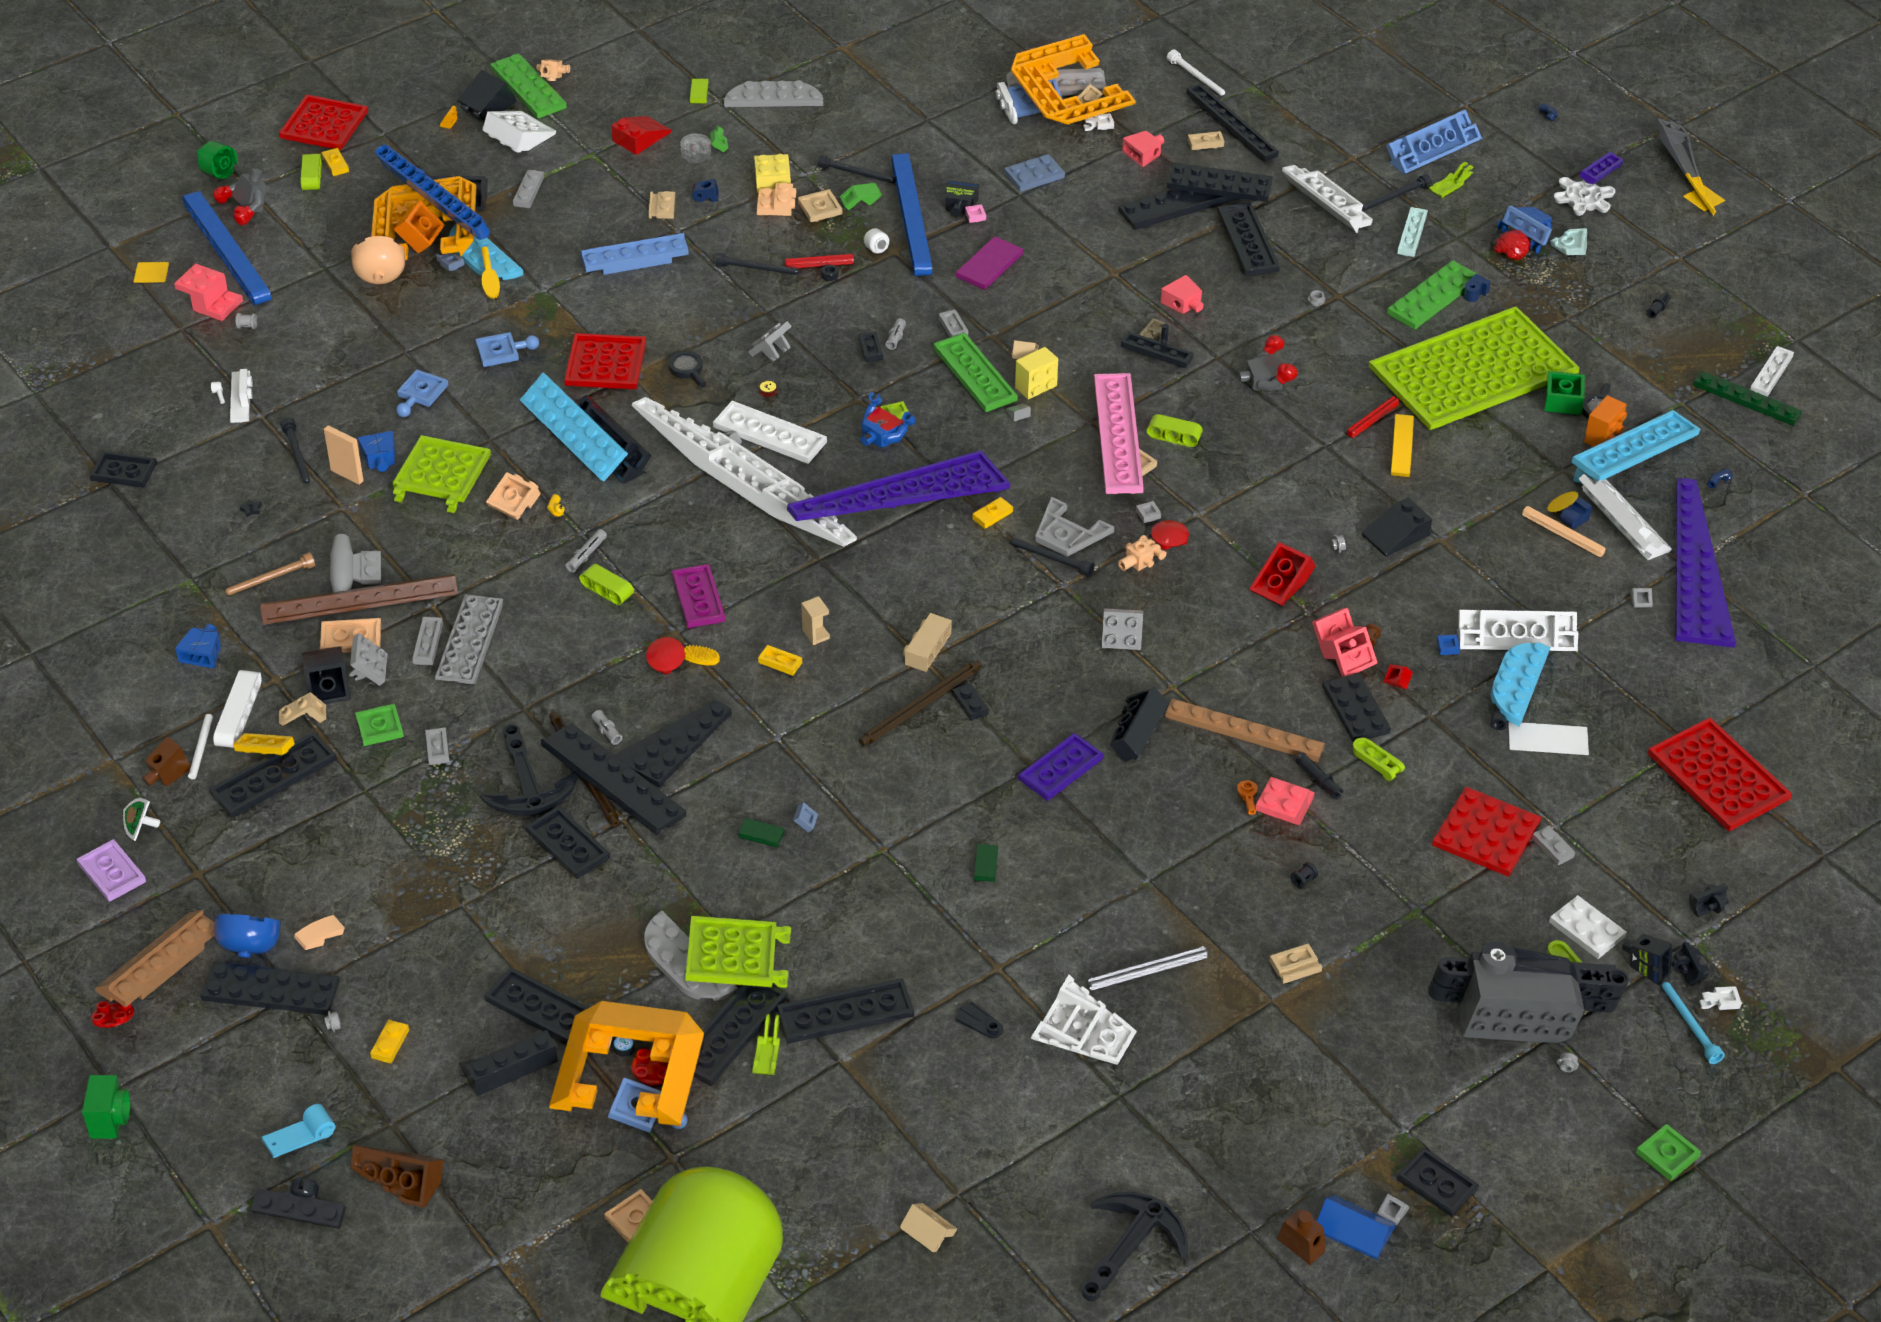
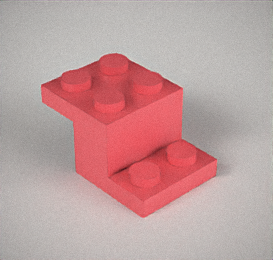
[174,263,243,321]
[1312,608,1377,677]
[1256,777,1315,826]

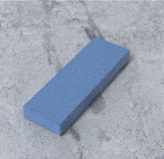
[1502,206,1552,245]

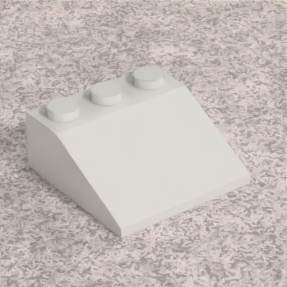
[483,111,556,152]

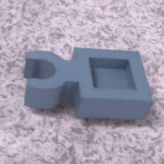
[436,253,464,271]

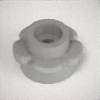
[1308,290,1325,306]
[1331,535,1346,553]
[324,1011,341,1032]
[1557,1053,1579,1072]

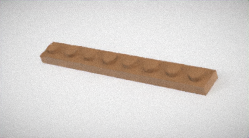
[1165,699,1325,762]

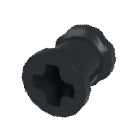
[1290,862,1318,889]

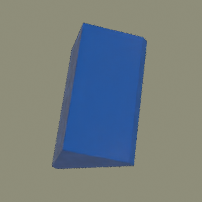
[1317,1195,1396,1260]

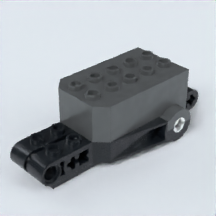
[1428,942,1629,1043]

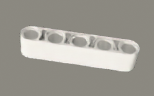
[214,670,262,748]

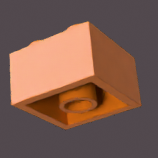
[393,201,445,254]
[1584,395,1627,447]

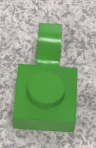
[710,125,728,153]

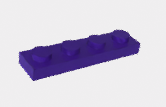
[1579,152,1624,185]

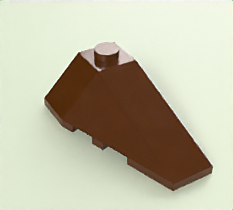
[350,1145,444,1207]

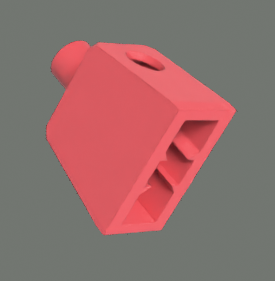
[1122,131,1164,167]
[1160,275,1204,313]

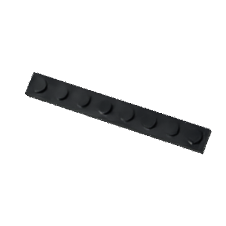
[1186,83,1279,162]

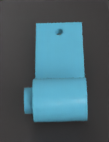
[262,1104,336,1158]

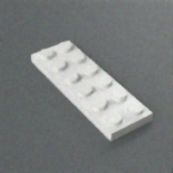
[713,401,827,464]

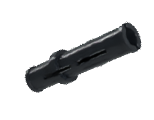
[1295,752,1343,799]

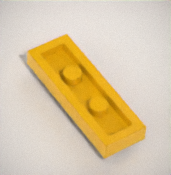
[233,733,295,755]

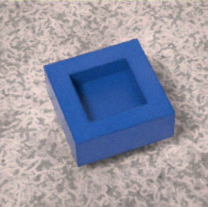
[1437,635,1460,655]

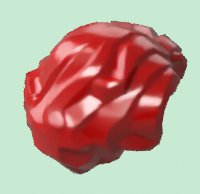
[1493,230,1530,261]

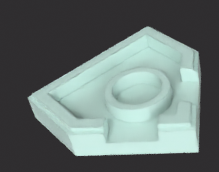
[1550,228,1587,255]

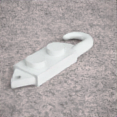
[996,82,1018,124]

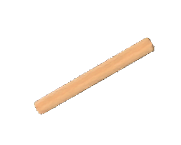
[1522,506,1606,557]

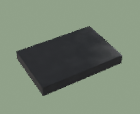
[90,451,157,488]
[1396,1147,1479,1217]

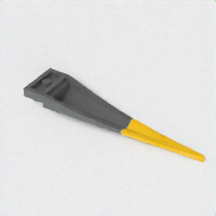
[1654,118,1716,216]

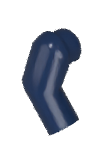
[1539,103,1558,121]
[1707,468,1733,488]

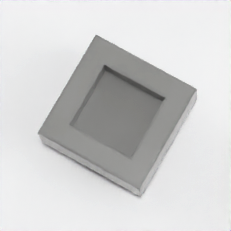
[1136,501,1161,523]

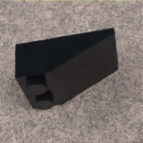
[1362,497,1432,557]

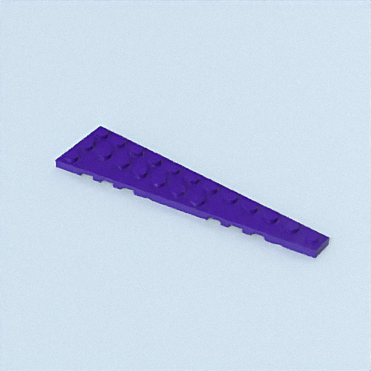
[787,451,1010,521]
[1675,478,1736,648]

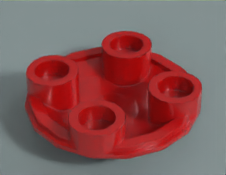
[1151,520,1189,550]
[646,637,686,674]
[91,1001,134,1028]
[631,1049,669,1086]

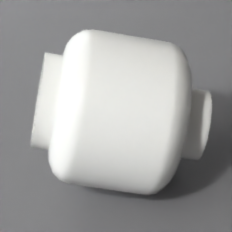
[864,228,889,254]

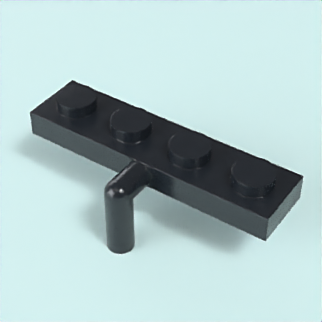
[1120,323,1194,368]

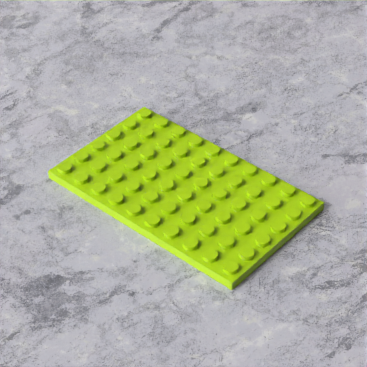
[1368,306,1580,430]

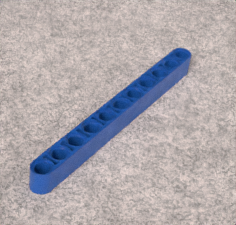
[376,145,490,240]
[891,153,932,276]
[182,191,271,306]

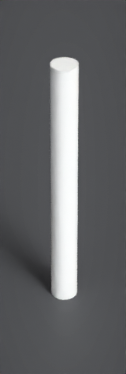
[188,714,213,779]

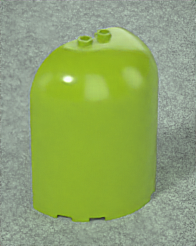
[601,1167,783,1322]

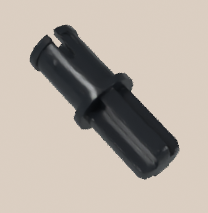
[1646,292,1671,318]

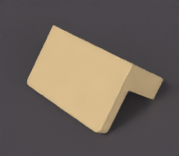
[900,1203,958,1252]

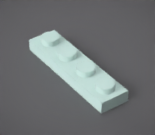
[1397,207,1428,257]

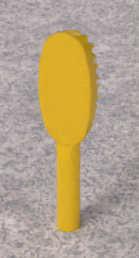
[481,247,500,299]
[684,645,720,665]

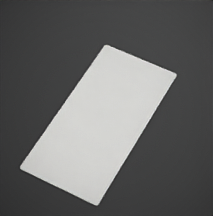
[1509,722,1589,755]

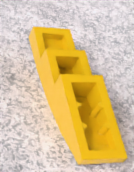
[1391,414,1414,477]

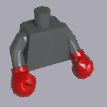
[213,168,267,226]
[1238,335,1298,392]

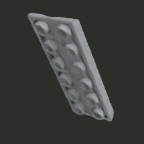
[1006,68,1106,96]
[435,594,503,684]

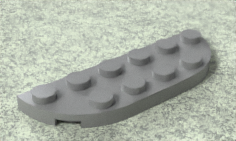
[724,80,823,107]
[644,911,738,1001]

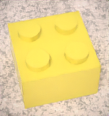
[754,154,791,193]
[1015,347,1058,399]

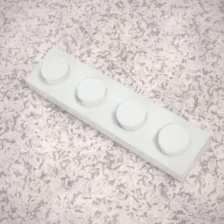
[1750,346,1794,397]

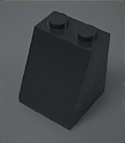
[457,70,517,120]
[302,646,351,704]

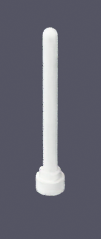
[1167,49,1225,96]

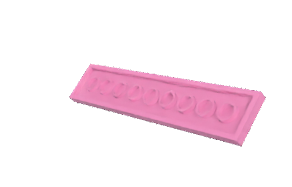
[1094,373,1144,494]

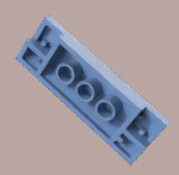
[1386,109,1482,174]
[579,233,689,275]

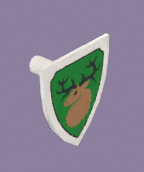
[123,798,160,841]

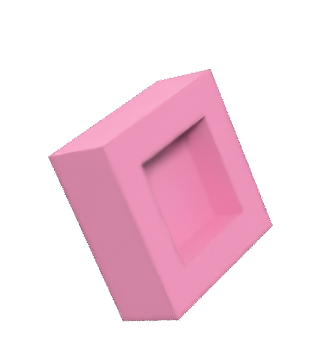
[965,204,986,223]

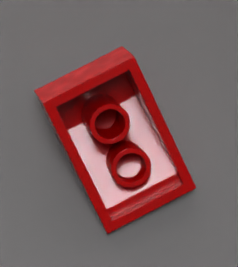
[611,116,671,155]
[1249,542,1316,606]

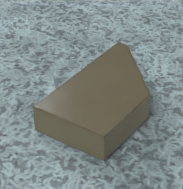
[1139,318,1167,340]

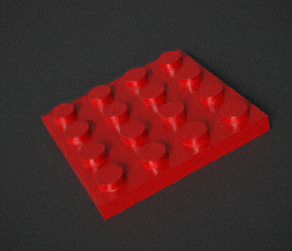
[279,94,368,150]
[564,333,646,389]
[1432,787,1542,877]

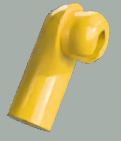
[547,494,565,517]

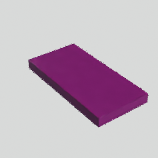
[956,236,1024,290]
[672,564,726,628]

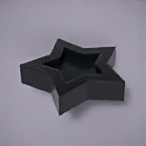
[240,499,262,517]

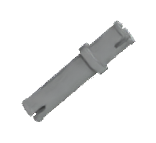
[565,529,607,573]

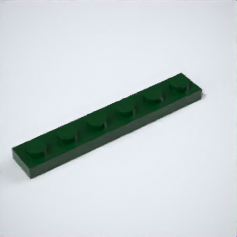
[1693,371,1802,426]

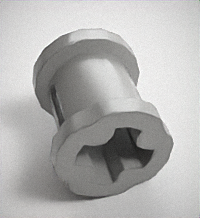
[236,313,257,329]

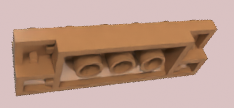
[95,910,215,1007]

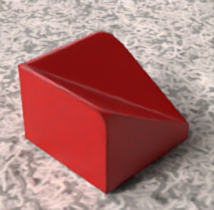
[1383,664,1413,689]

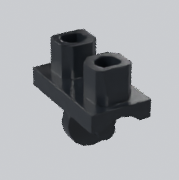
[1689,883,1729,917]
[1672,942,1710,986]

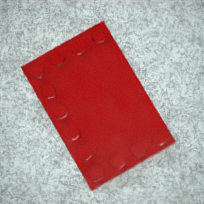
[1647,717,1792,832]

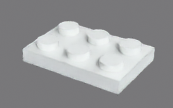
[1549,895,1627,959]

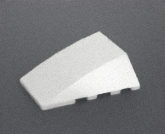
[1031,975,1137,1065]

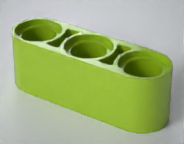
[301,154,322,190]
[1147,414,1203,447]
[579,564,634,605]

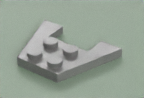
[1035,497,1114,557]

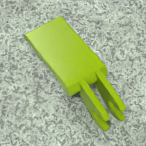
[1429,162,1473,198]
[752,1014,780,1075]

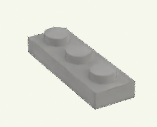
[513,170,544,208]
[412,617,443,665]

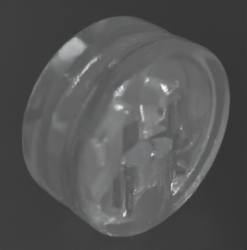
[680,134,712,163]

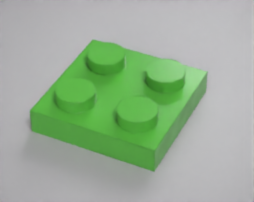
[355,704,404,746]
[1636,1124,1701,1181]

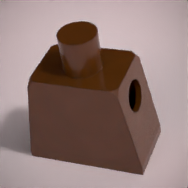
[142,736,191,786]
[1277,1209,1325,1265]

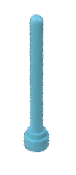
[1662,982,1725,1064]

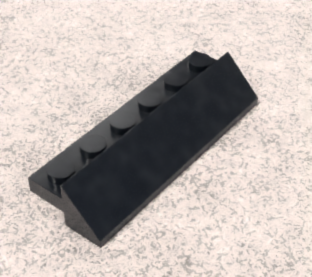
[579,395,652,483]

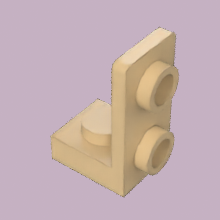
[279,692,326,726]

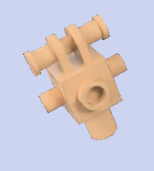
[537,59,570,81]
[1118,535,1166,571]

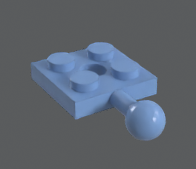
[475,332,539,367]
[396,370,448,417]
[608,1078,688,1133]

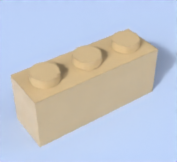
[903,613,952,672]

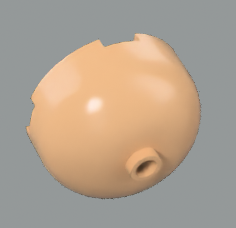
[351,236,405,284]

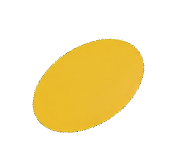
[1547,492,1578,512]

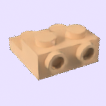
[757,183,796,216]
[486,472,541,520]

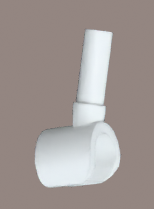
[211,382,225,404]

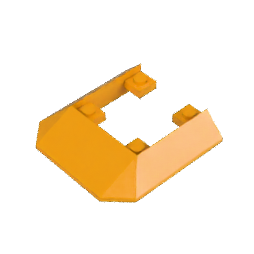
[1011,34,1136,125]
[371,176,476,260]
[549,1001,704,1126]

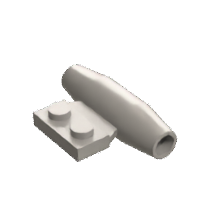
[330,534,381,593]

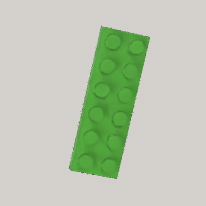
[490,53,567,119]
[1387,260,1477,330]
[933,333,1018,412]

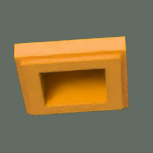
[440,105,458,129]

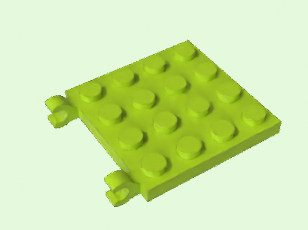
[393,435,491,513]
[685,916,791,988]

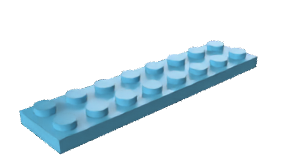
[520,373,628,481]
[1571,410,1700,481]

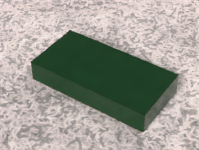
[738,818,785,848]
[974,844,998,882]

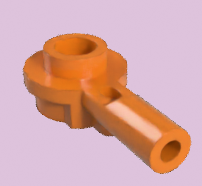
[1237,780,1258,815]

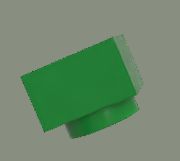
[82,1075,130,1139]

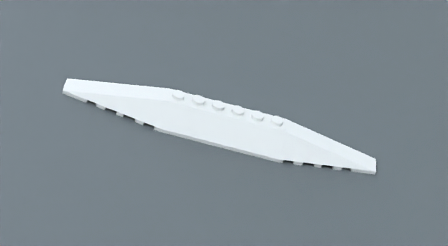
[632,397,857,547]

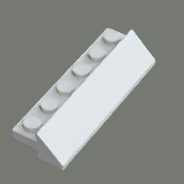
[1282,165,1373,233]
[1579,474,1672,560]
[1457,610,1578,651]

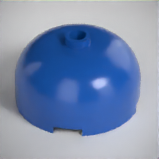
[214,914,281,958]

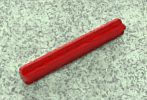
[785,254,854,268]
[1347,396,1399,438]

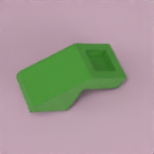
[840,183,882,210]

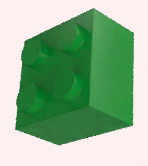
[1544,371,1585,415]

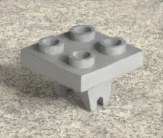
[748,321,792,362]
[1102,609,1143,650]
[349,633,388,686]

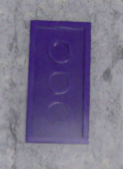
[1018,733,1104,801]

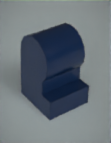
[692,179,719,202]
[1464,274,1491,302]
[1560,497,1592,528]

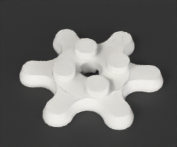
[1554,177,1615,216]

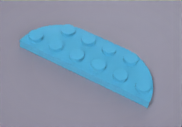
[449,224,523,280]
[1491,643,1551,727]

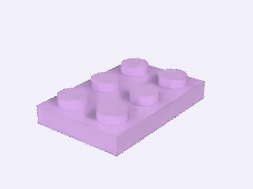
[77,839,146,902]

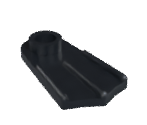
[956,1002,1003,1038]

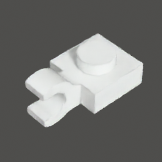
[1083,114,1114,131]
[1699,986,1742,1010]

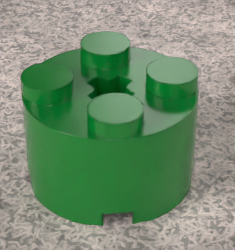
[197,141,238,179]

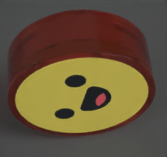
[759,380,777,397]

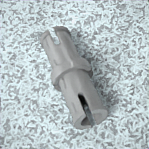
[886,318,906,350]
[591,710,623,745]

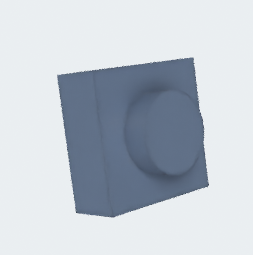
[793,802,818,832]

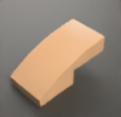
[294,915,345,950]

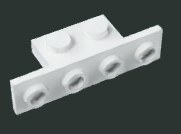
[230,369,253,423]

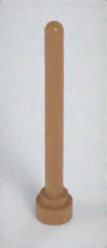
[225,552,315,595]

